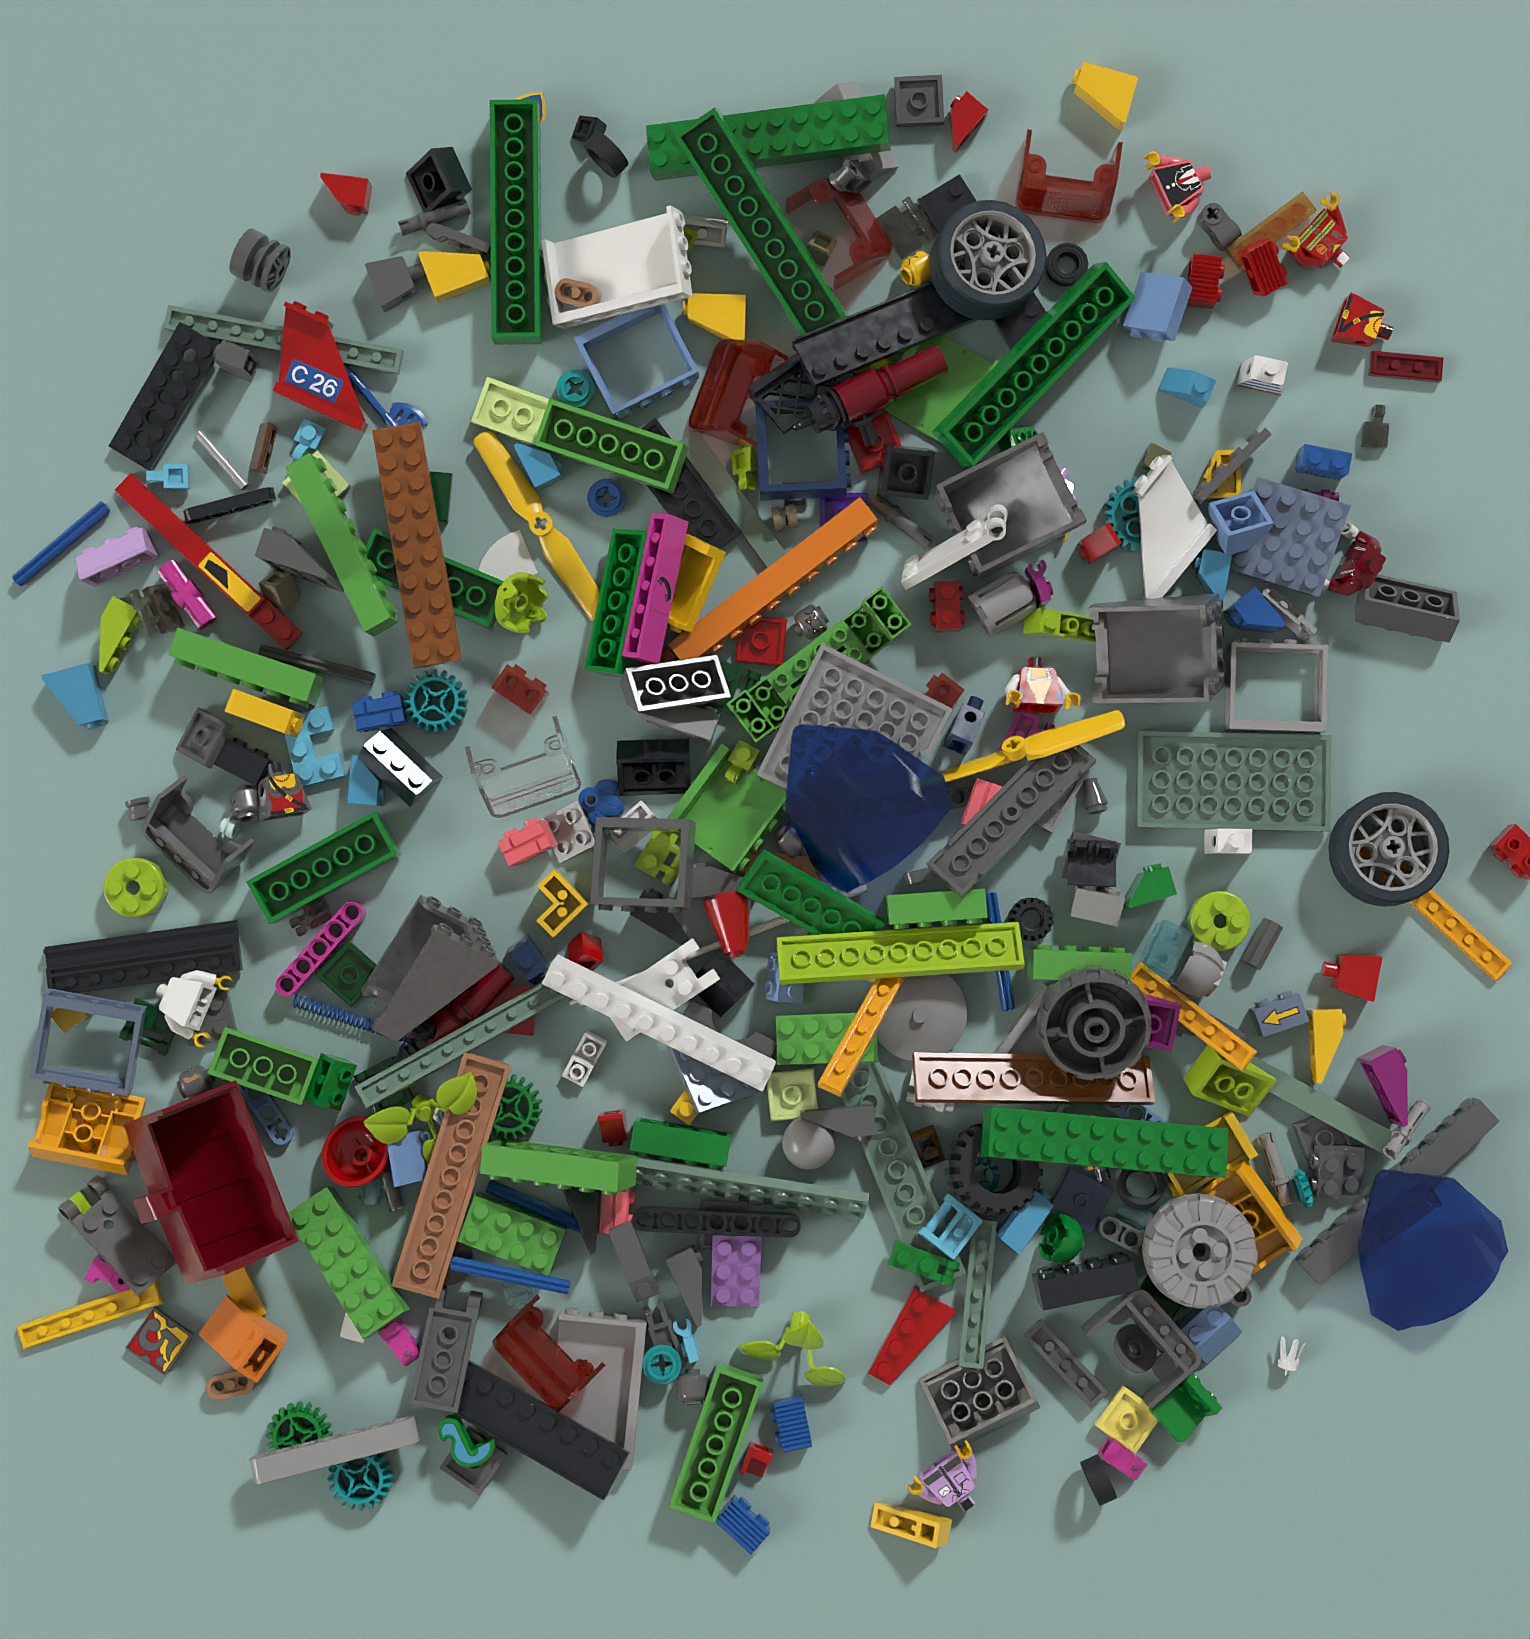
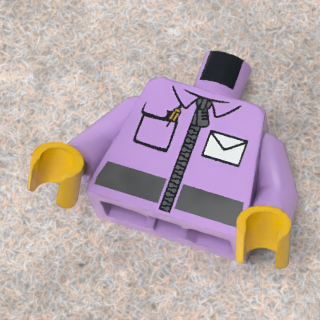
[905,1440,977,1511]

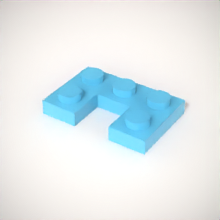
[284,706,346,787]

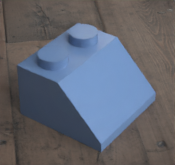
[1207,490,1274,556]
[387,1129,429,1187]
[1176,1306,1242,1364]

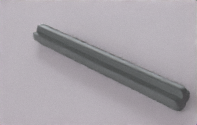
[258,645,376,685]

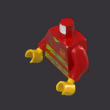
[1281,192,1350,268]

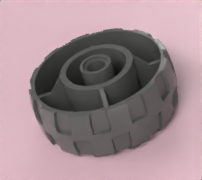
[1037,965,1152,1081]

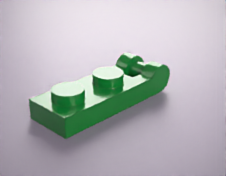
[888,1240,960,1286]

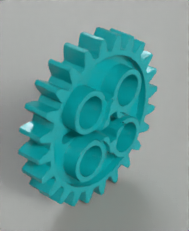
[1103,475,1146,554]

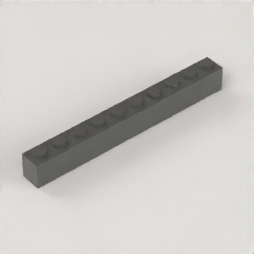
[1296,1098,1500,1286]

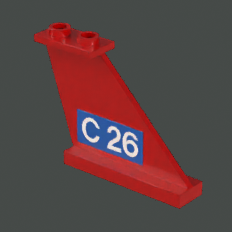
[272,301,368,433]

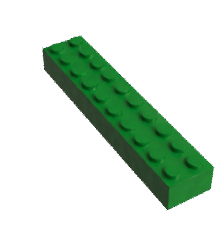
[646,94,891,181]
[489,99,542,345]
[674,108,849,335]
[932,262,1136,467]
[981,1106,1229,1178]

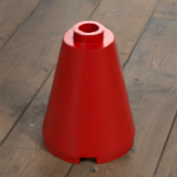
[702,891,751,958]

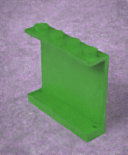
[882,335,999,445]
[667,744,794,875]

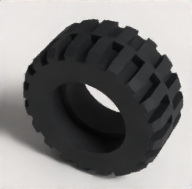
[945,1123,1043,1215]

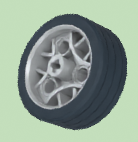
[929,200,1047,321]
[1328,792,1450,907]

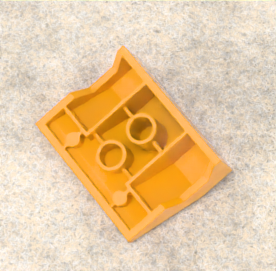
[27,1082,146,1176]
[1194,1158,1303,1275]

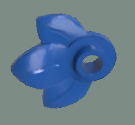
[578,779,625,825]

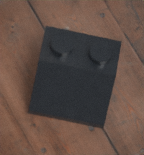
[406,147,472,213]
[695,949,755,1017]

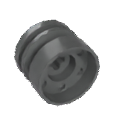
[229,228,291,293]

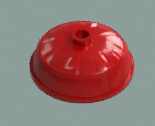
[322,1116,390,1188]

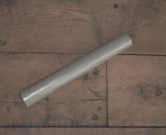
[195,431,249,490]

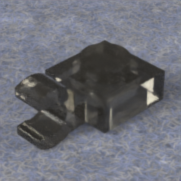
[1361,404,1389,449]
[289,897,333,937]

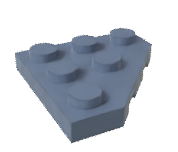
[669,1047,764,1116]

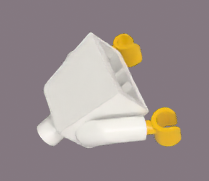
[156,970,233,1047]

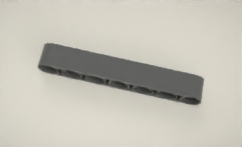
[1095,1216,1252,1307]

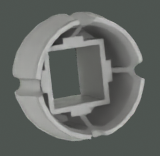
[1171,940,1227,997]

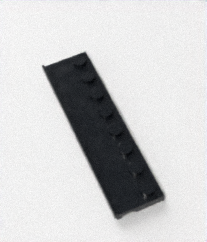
[917,174,1047,350]
[792,282,978,388]
[43,920,243,993]
[452,1359,630,1500]

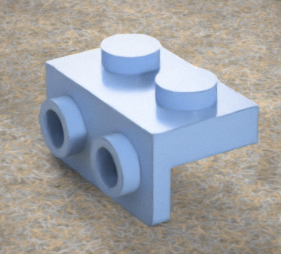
[765,952,804,1004]

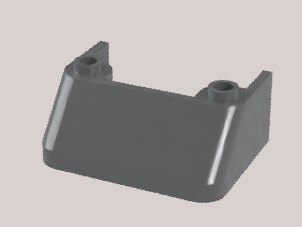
[142,775,255,894]
[1081,1288,1201,1408]

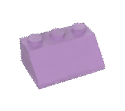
[76,527,160,587]

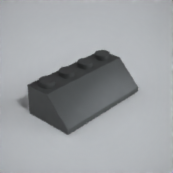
[1355,575,1460,643]
[620,655,731,713]

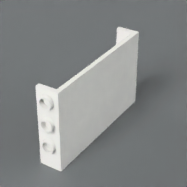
[541,205,693,329]

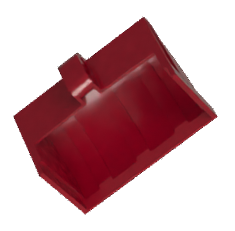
[123,1080,299,1284]

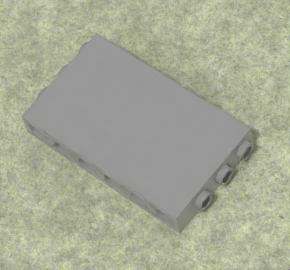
[551,1307,647,1471]

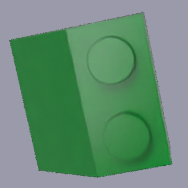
[1123,863,1177,908]

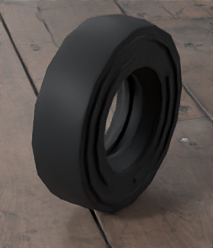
[1046,243,1089,287]

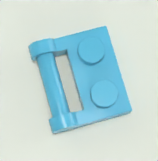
[918,1194,983,1260]

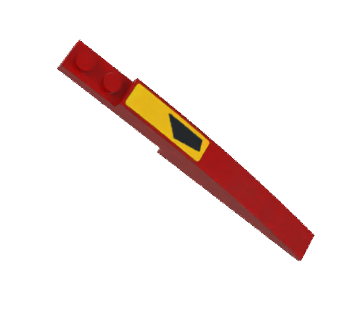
[115,473,303,650]

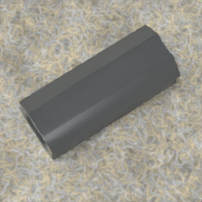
[1241,918,1283,970]

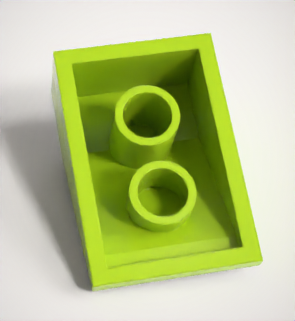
[1183,1045,1277,1117]

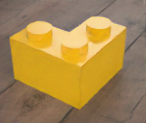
[536,869,590,938]

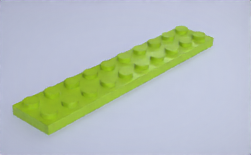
[777,922,1025,985]

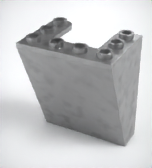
[934,432,1087,580]
[1088,593,1226,703]
[361,894,499,1041]

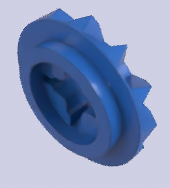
[587,479,626,518]

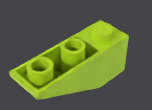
[99,596,144,675]
[1023,608,1096,642]

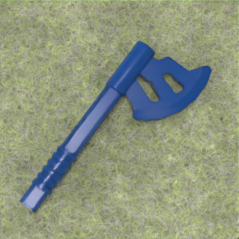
[345,365,428,427]

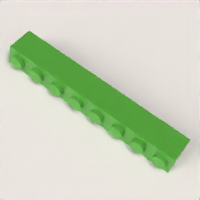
[285,453,399,637]

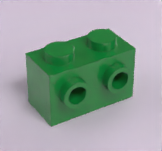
[304,1053,357,1111]

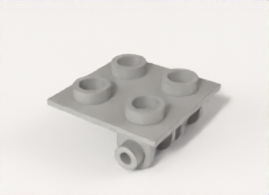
[540,800,595,863]

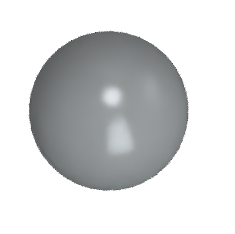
[782,1117,836,1170]

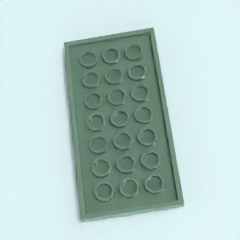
[1136,731,1332,832]

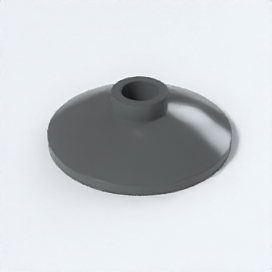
[1114,1324,1157,1373]

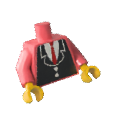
[1143,151,1211,224]

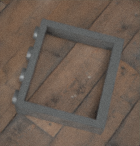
[590,817,696,914]

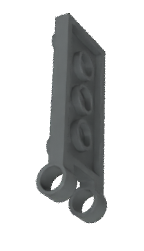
[58,1175,176,1297]
[409,1285,483,1413]

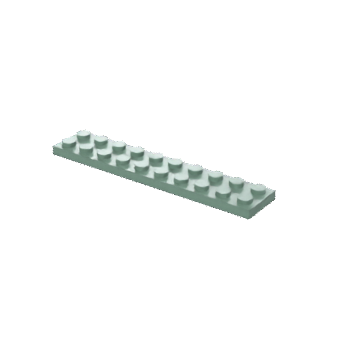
[841,1059,966,1292]
[635,1157,869,1220]

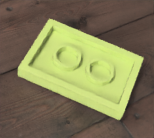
[471,377,549,447]

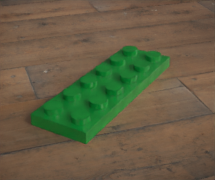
[737,849,886,935]

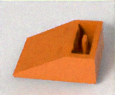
[199,1294,288,1383]

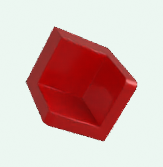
[568,931,603,971]
[740,1441,773,1477]

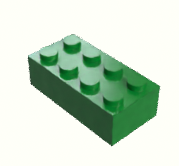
[629,1117,732,1170]

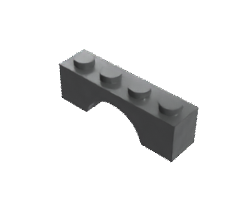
[683,999,777,1058]

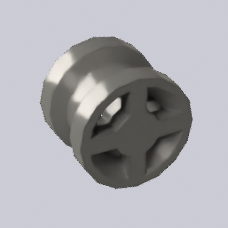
[125,797,150,821]

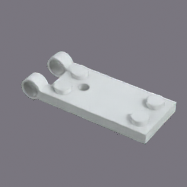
[901,504,1008,590]
[610,938,720,1042]

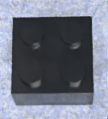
[877,443,935,500]

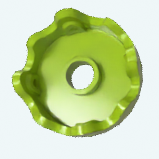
[495,572,548,634]
[103,858,169,918]
[1186,891,1250,951]

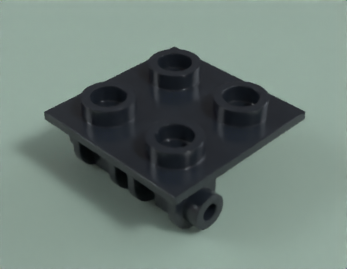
[1067,839,1118,887]

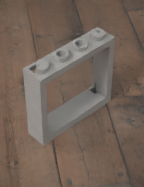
[1225,638,1328,734]

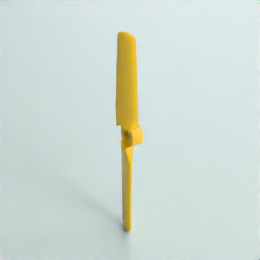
[473,431,600,621]
[910,710,1125,792]

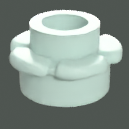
[219,816,240,839]

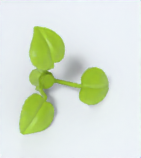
[364,1072,477,1163]
[738,1311,847,1387]

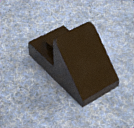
[910,1125,945,1169]

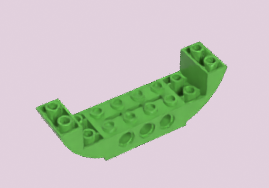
[726,586,912,743]

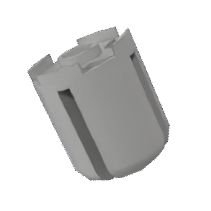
[967,571,1036,637]

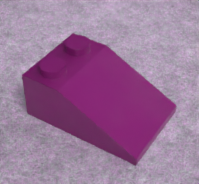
[1098,993,1181,1051]
[1358,1045,1408,1127]

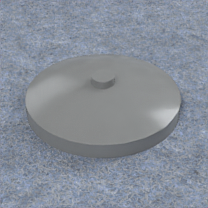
[877,974,967,1061]

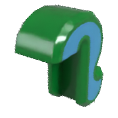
[438,1414,497,1468]

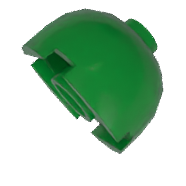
[1038,1213,1084,1263]

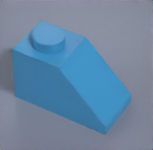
[1158,367,1216,408]
[513,443,564,492]
[1193,549,1232,601]
[347,755,386,806]

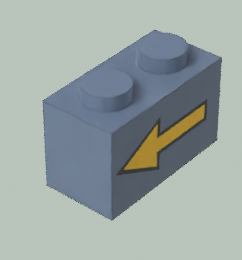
[1249,990,1309,1037]

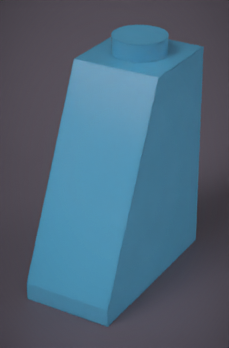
[41,663,109,730]
[996,1188,1054,1254]

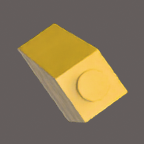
[1072,61,1138,130]
[418,251,491,303]
[683,293,746,348]
[225,689,305,738]

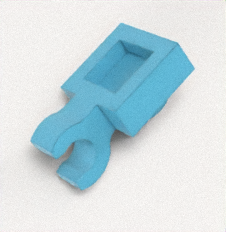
[292,418,327,460]
[146,464,190,490]
[673,1317,700,1363]

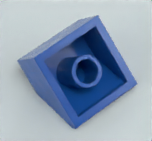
[1223,587,1286,633]

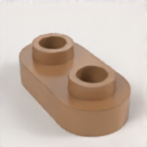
[555,278,601,308]
[206,1370,256,1400]

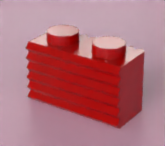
[1238,238,1287,297]
[1186,253,1225,309]

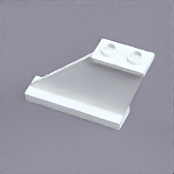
[1132,455,1217,599]

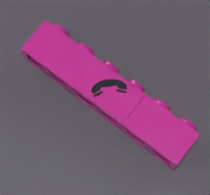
[622,513,689,664]

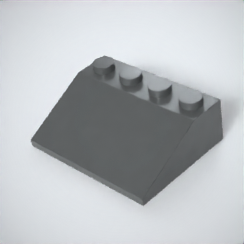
[255,526,344,593]
[918,1336,1040,1451]

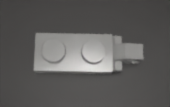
[1261,584,1318,642]

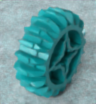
[403,669,469,734]
[327,1453,394,1511]

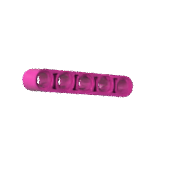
[275,902,366,996]

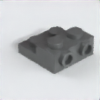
[1309,1146,1365,1199]

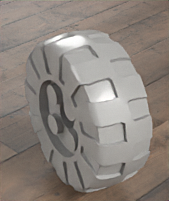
[1142,1193,1258,1309]

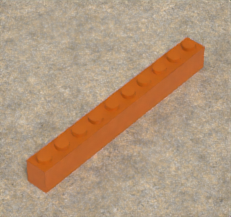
[668,497,879,660]

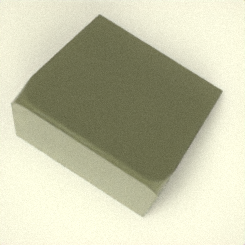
[806,230,837,266]
[1141,443,1172,471]

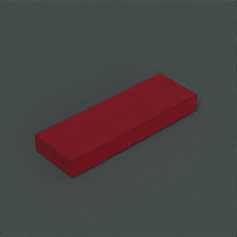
[1368,351,1444,383]

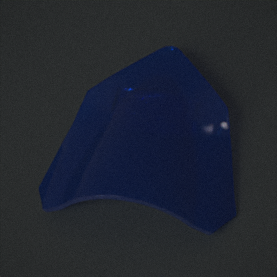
[785,724,952,893]
[1357,1170,1509,1331]

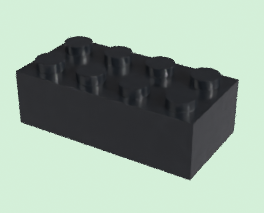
[1032,1252,1140,1311]

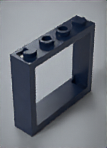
[755,399,851,501]

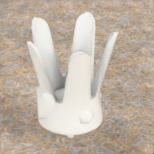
[1277,1336,1306,1375]

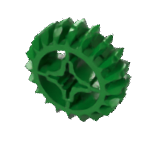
[491,1074,543,1140]
[266,1401,333,1450]

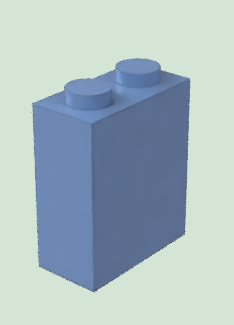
[1123,272,1192,343]

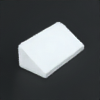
[683,214,729,248]
[608,800,657,853]

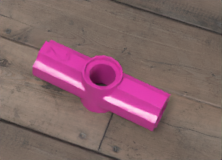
[157,560,217,630]

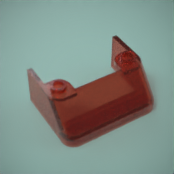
[1015,129,1123,223]
[785,177,892,290]
[688,339,789,447]
[492,1294,606,1411]

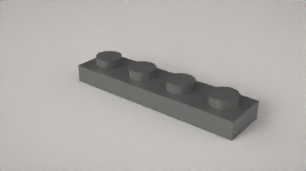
[1193,428,1272,505]
[1023,1319,1108,1408]

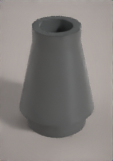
[1083,778,1108,815]

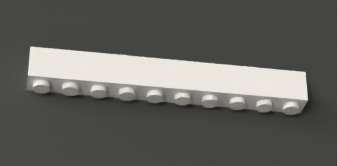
[542,955,776,1091]

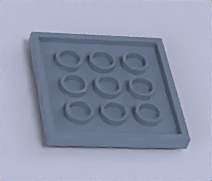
[1229,477,1351,598]

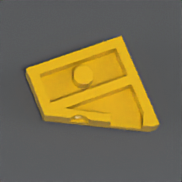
[1193,450,1241,500]

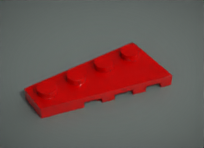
[868,1287,957,1385]

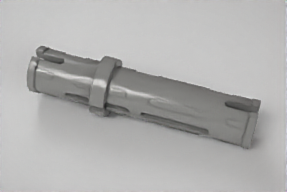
[1383,1099,1431,1159]
[1257,1132,1295,1206]

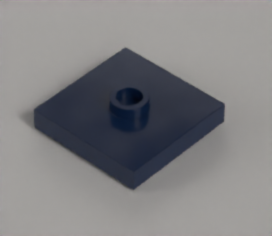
[1050,1167,1114,1233]

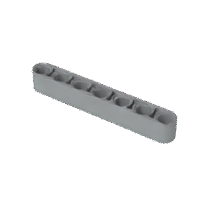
[249,1416,420,1484]

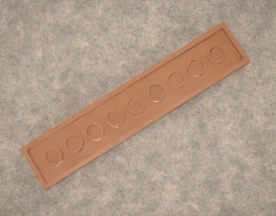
[391,1052,511,1299]

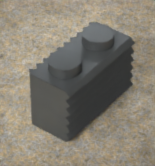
[213,340,259,382]

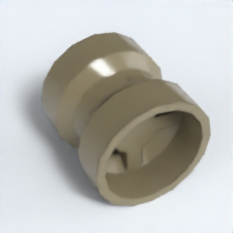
[771,504,799,532]

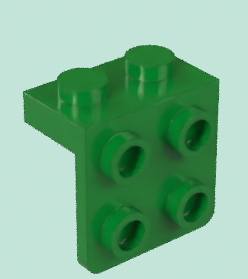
[1149,1373,1223,1443]

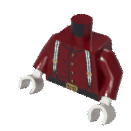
[1322,521,1386,596]

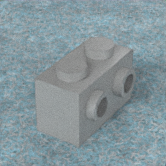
[1070,885,1125,927]

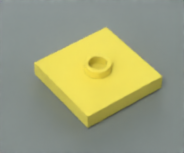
[1094,1384,1159,1455]

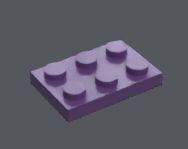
[711,1234,761,1307]

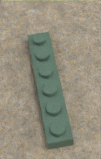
[958,1219,997,1369]

